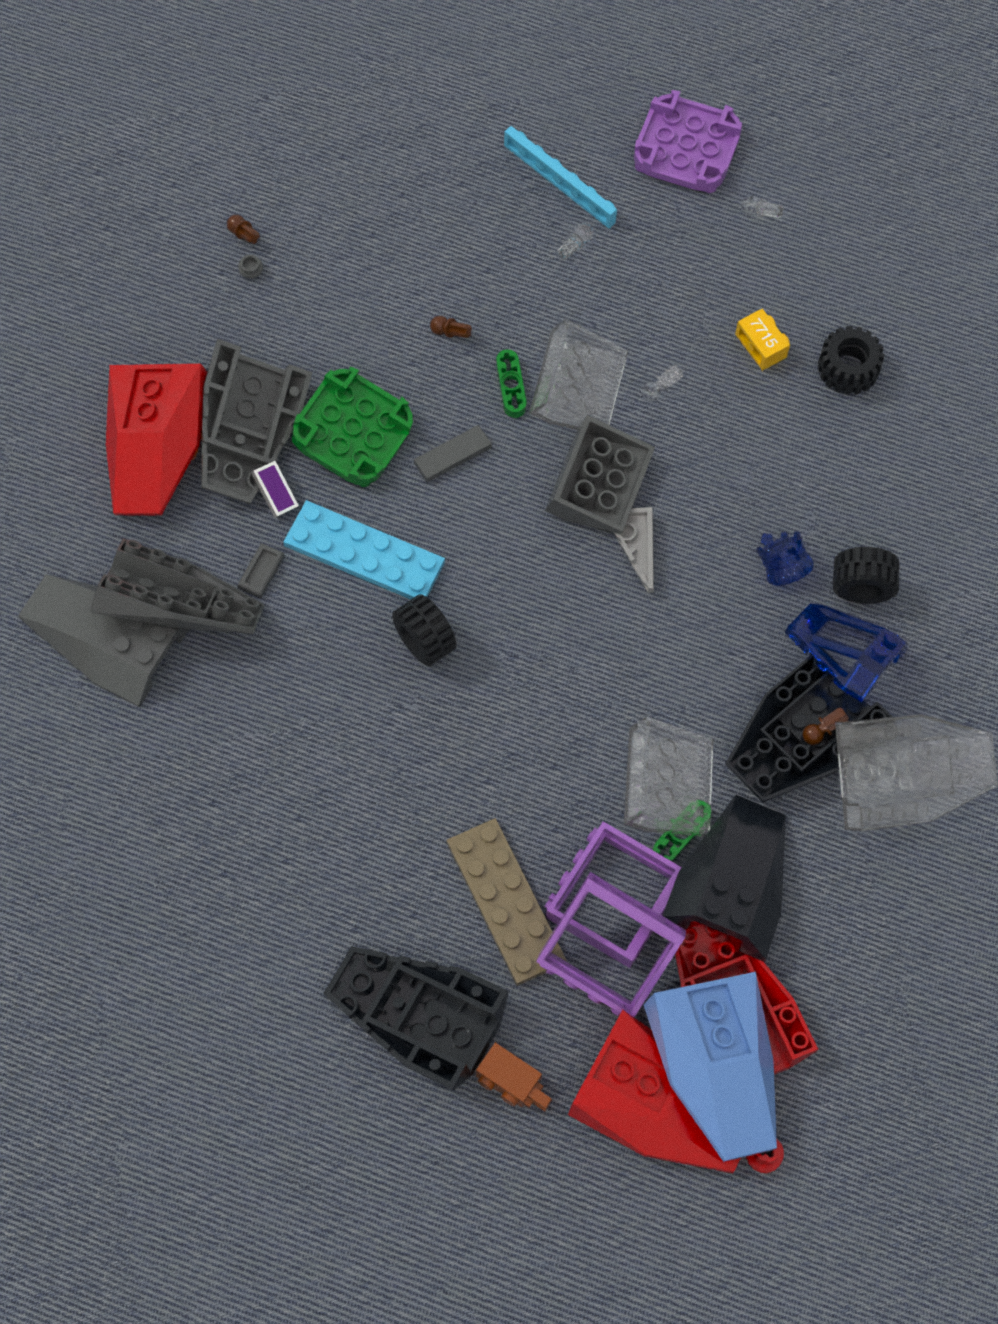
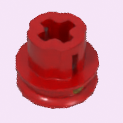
[746,1138,784,1173]

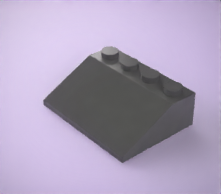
[545,415,655,534]

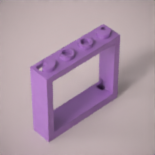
[544,822,682,968]
[536,872,686,1017]

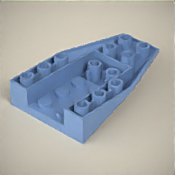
[644,972,777,1162]

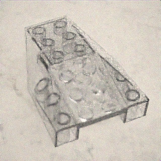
[835,714,997,831]

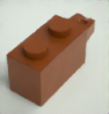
[476,1042,552,1112]

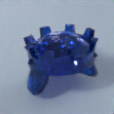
[756,531,814,586]

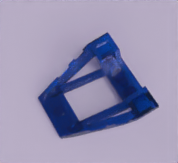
[784,603,908,702]

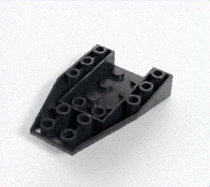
[725,647,896,803]

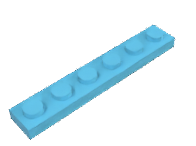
[504,126,617,228]

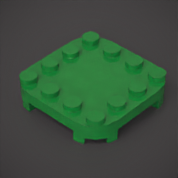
[292,367,414,487]

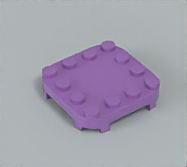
[634,90,742,193]

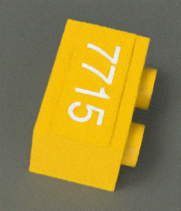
[735,308,790,371]

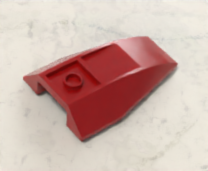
[675,921,818,1075]

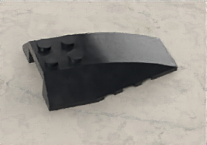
[662,795,786,962]
[323,946,509,1091]

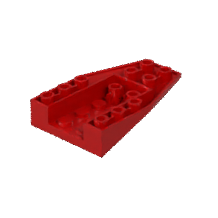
[106,363,207,516]
[568,1009,741,1173]

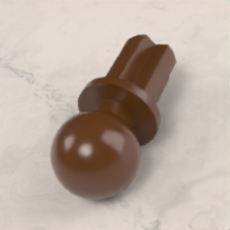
[227,215,260,244]
[430,316,472,338]
[802,707,849,745]

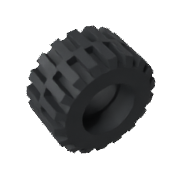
[818,326,884,395]
[833,547,900,604]
[392,594,457,666]

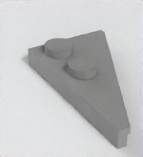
[613,507,654,593]

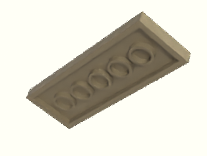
[446,818,567,986]

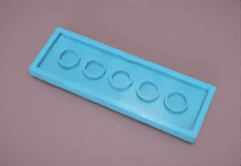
[284,500,445,600]

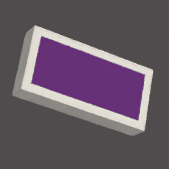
[251,461,299,518]

